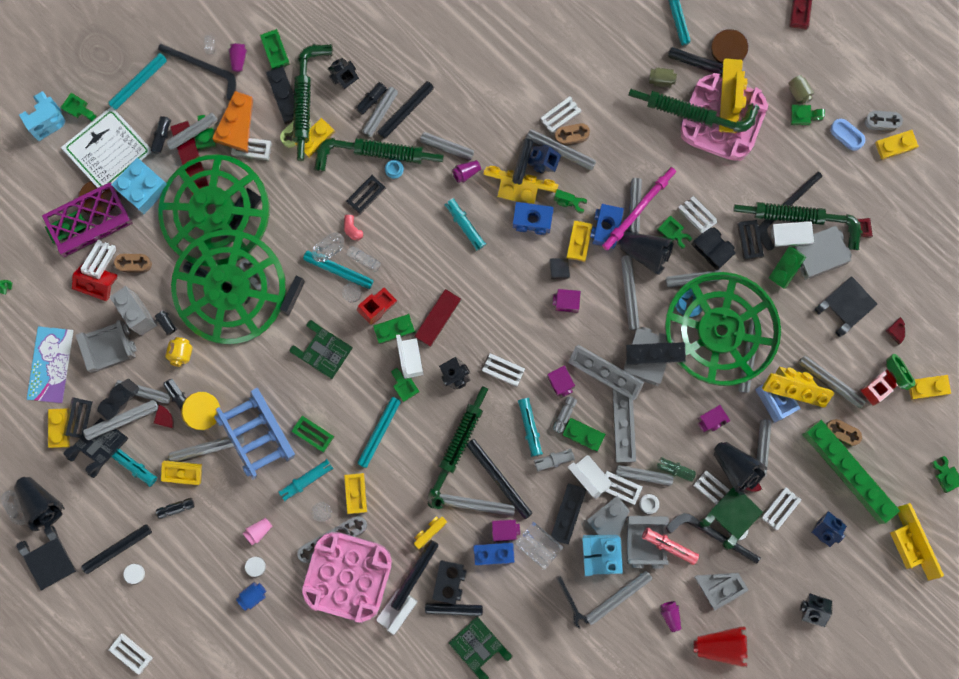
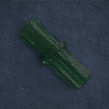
[657,457,696,482]

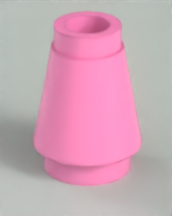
[242,518,273,545]

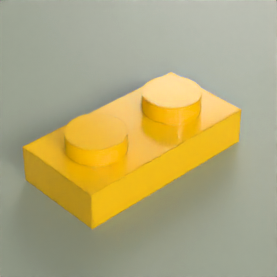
[295,118,335,158]
[875,130,919,160]
[567,220,593,262]
[909,375,951,400]
[48,408,70,448]
[161,461,202,485]
[344,473,367,514]
[413,516,448,549]

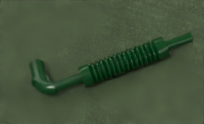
[293,44,333,161]
[628,89,760,132]
[314,138,444,172]
[733,202,863,250]
[427,386,489,509]

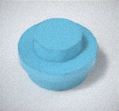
[385,160,404,179]

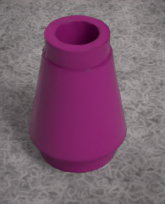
[228,43,247,72]
[452,160,481,183]
[660,601,682,632]

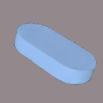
[830,119,865,151]

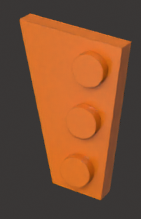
[213,91,253,153]

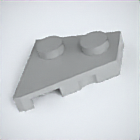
[587,496,630,535]
[694,573,748,610]

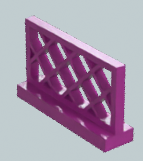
[42,182,133,257]

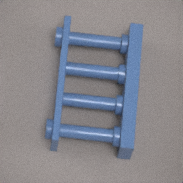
[214,388,295,480]

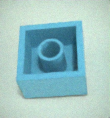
[111,157,170,214]

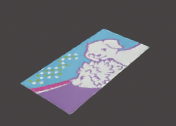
[27,326,73,403]

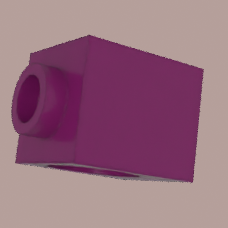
[552,289,581,313]
[547,365,575,397]
[492,520,520,541]

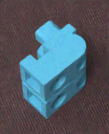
[19,91,65,141]
[583,535,623,576]

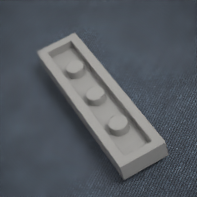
[568,345,644,400]
[612,388,636,463]

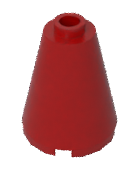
[693,626,748,667]

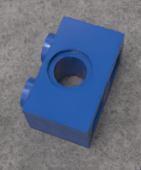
[513,202,554,235]
[590,204,624,249]
[474,543,515,565]

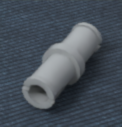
[534,448,575,472]

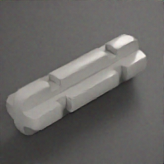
[553,396,577,433]

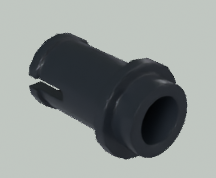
[155,310,177,336]

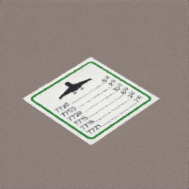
[61,107,151,193]

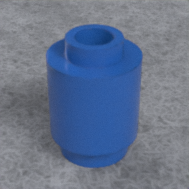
[236,582,267,611]

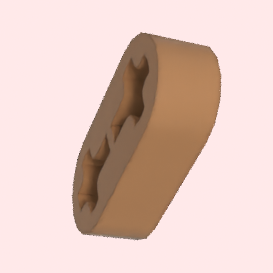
[555,123,590,145]
[114,254,152,273]
[826,419,862,446]

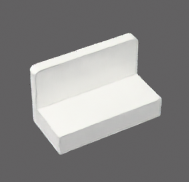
[771,221,814,247]
[396,335,423,379]
[568,455,613,499]
[377,588,418,635]

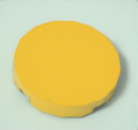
[181,392,221,430]

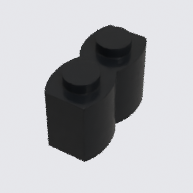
[691,227,736,270]
[97,378,139,420]

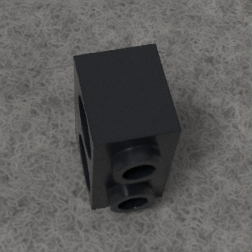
[432,560,467,604]

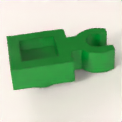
[657,215,692,249]
[931,456,959,493]

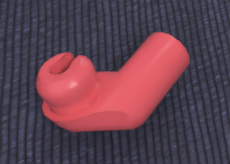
[344,215,363,240]

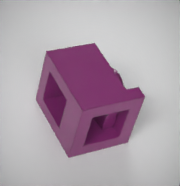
[698,405,730,432]

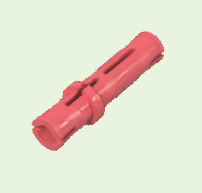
[642,527,699,565]

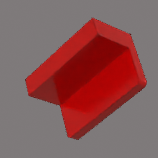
[72,263,118,302]

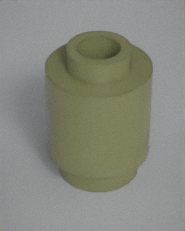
[649,67,677,88]
[788,75,814,104]

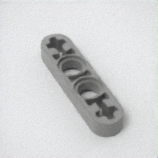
[297,516,367,563]

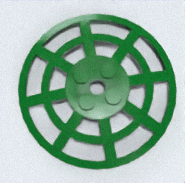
[158,154,270,267]
[171,230,286,344]
[665,272,781,386]

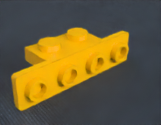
[719,59,748,133]
[483,165,559,204]
[762,366,834,408]
[890,503,944,581]

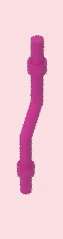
[602,167,676,251]

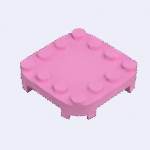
[680,73,768,161]
[302,532,392,623]

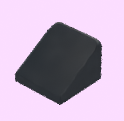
[549,258,570,280]

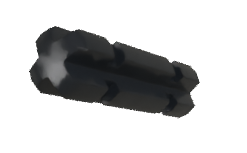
[156,498,195,519]

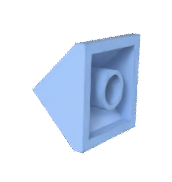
[755,385,801,423]

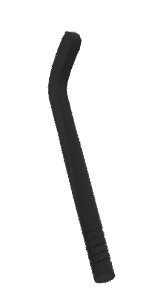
[158,44,237,100]
[759,171,823,251]
[666,513,761,564]

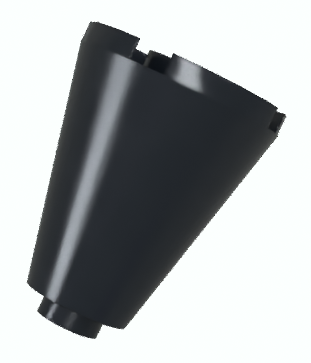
[618,232,674,275]
[714,442,768,495]
[14,477,65,531]

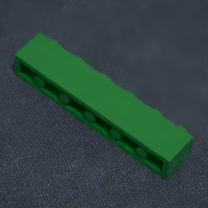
[802,420,900,524]

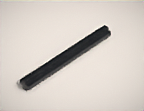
[467,439,532,519]

